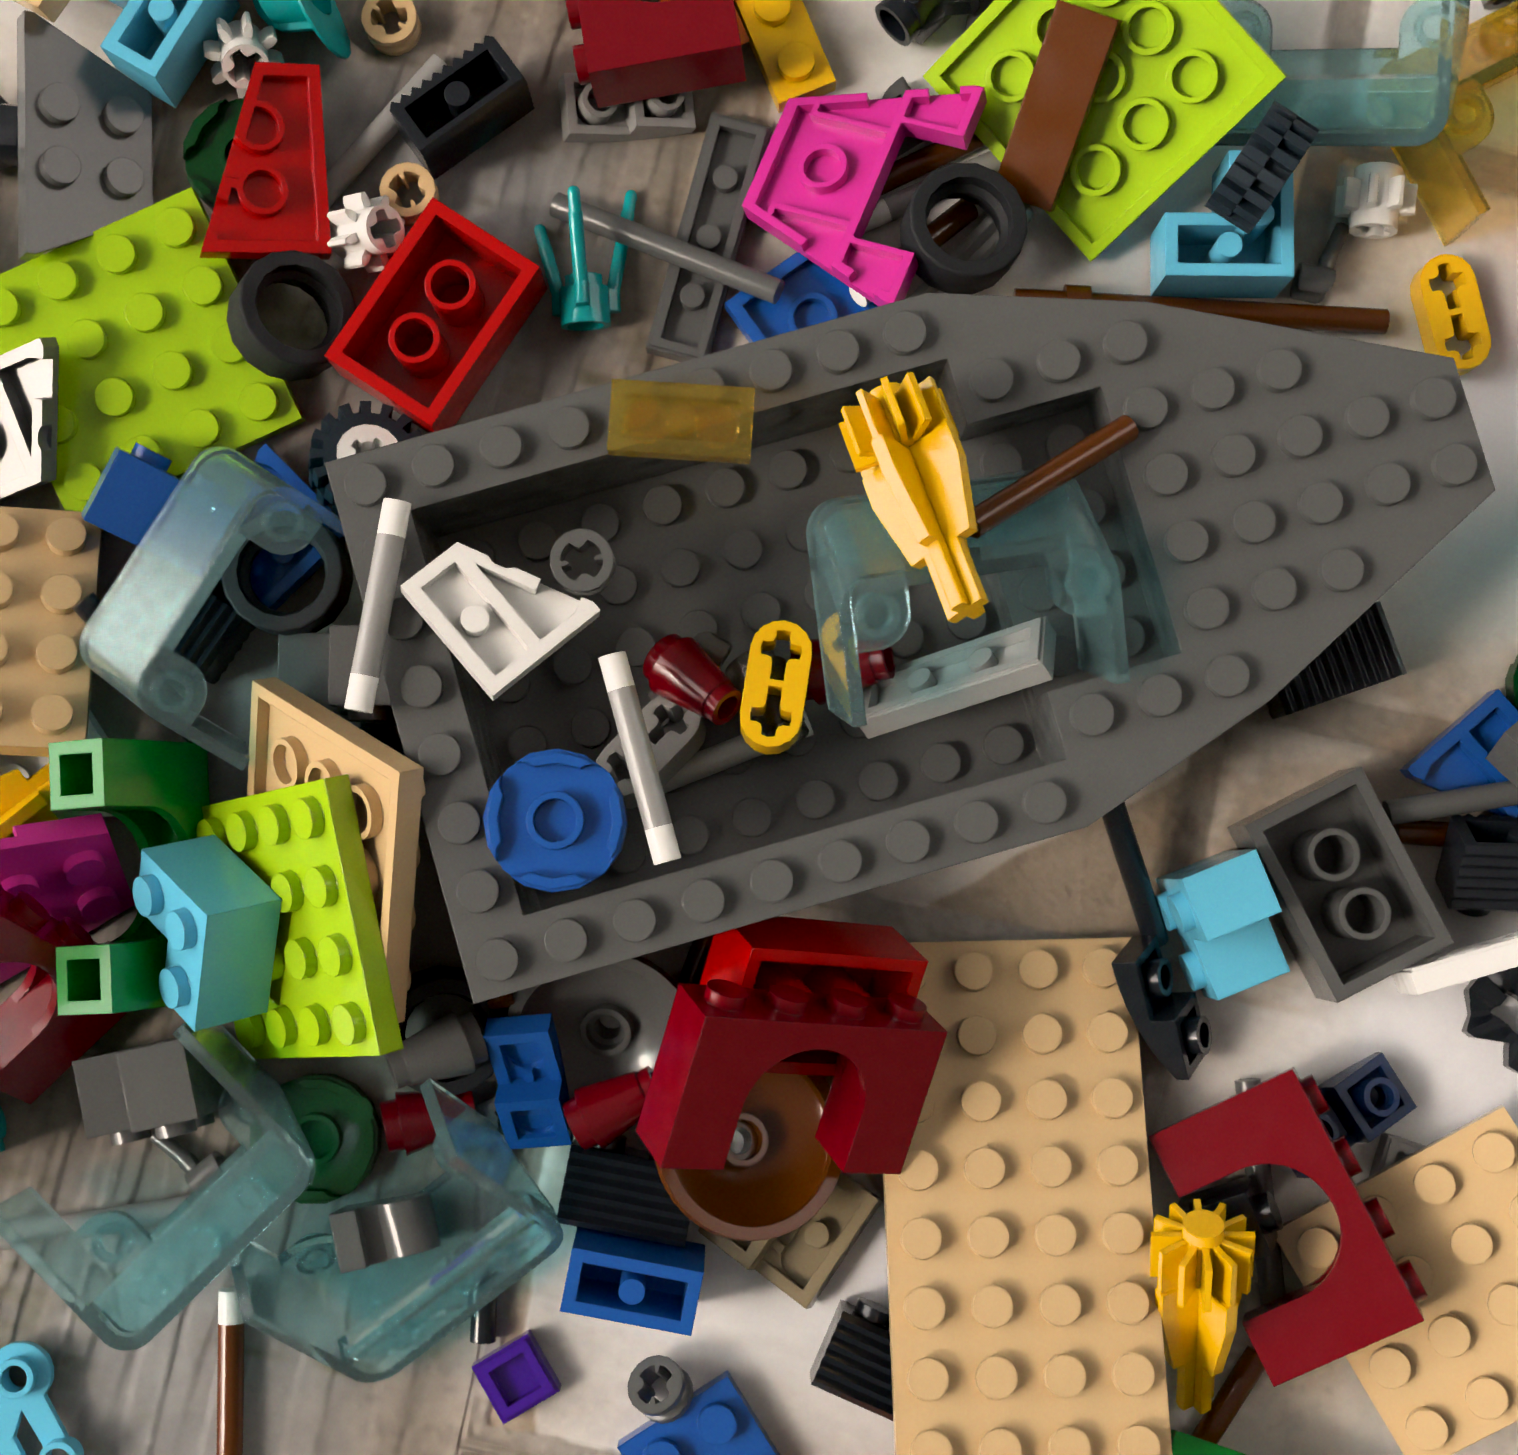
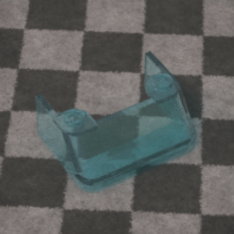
[1215,0,1470,146]
[79,446,344,771]
[806,468,1130,727]
[0,1023,316,1351]
[224,1078,563,1383]

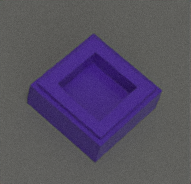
[471,1329,562,1425]

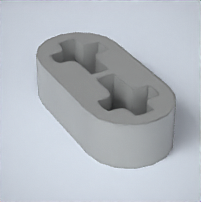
[596,695,706,809]

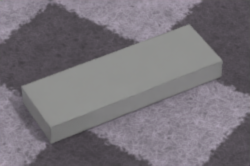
[857,616,1057,739]

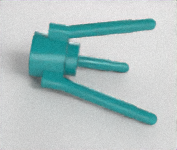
[534,185,637,331]

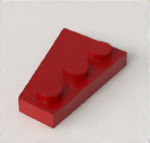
[200,62,332,260]

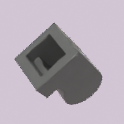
[329,1192,441,1274]

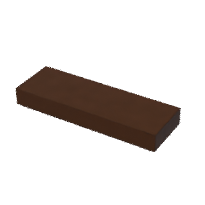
[998,0,1122,212]

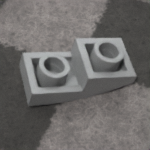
[558,73,696,143]

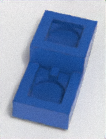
[483,1013,574,1150]

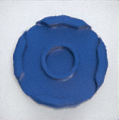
[483,749,629,893]

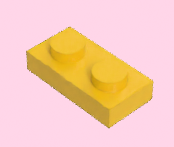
[734,0,836,113]

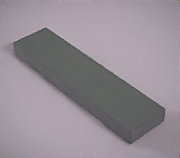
[646,112,771,362]

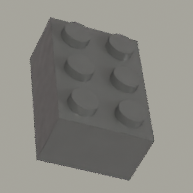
[1227,766,1454,1003]

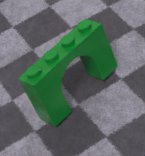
[48,738,210,1016]

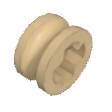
[361,0,422,56]
[379,162,440,227]

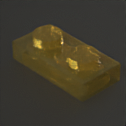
[607,379,755,464]

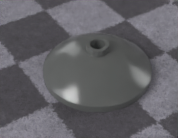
[507,956,678,1131]

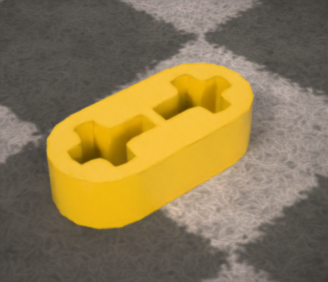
[1410,254,1491,376]
[740,620,812,755]

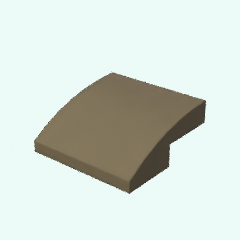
[698,1171,883,1309]

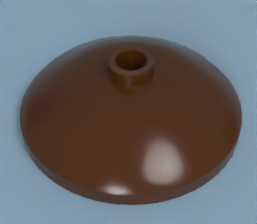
[655,1073,841,1241]

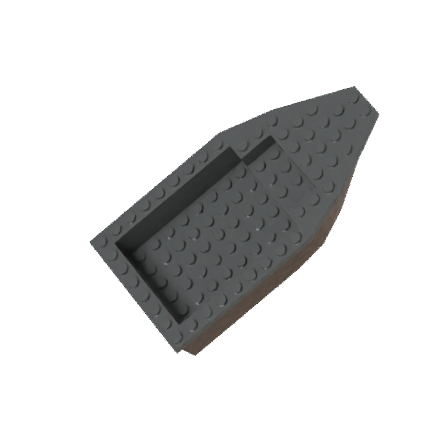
[325,293,1495,1004]

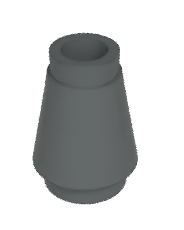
[384,1011,488,1089]

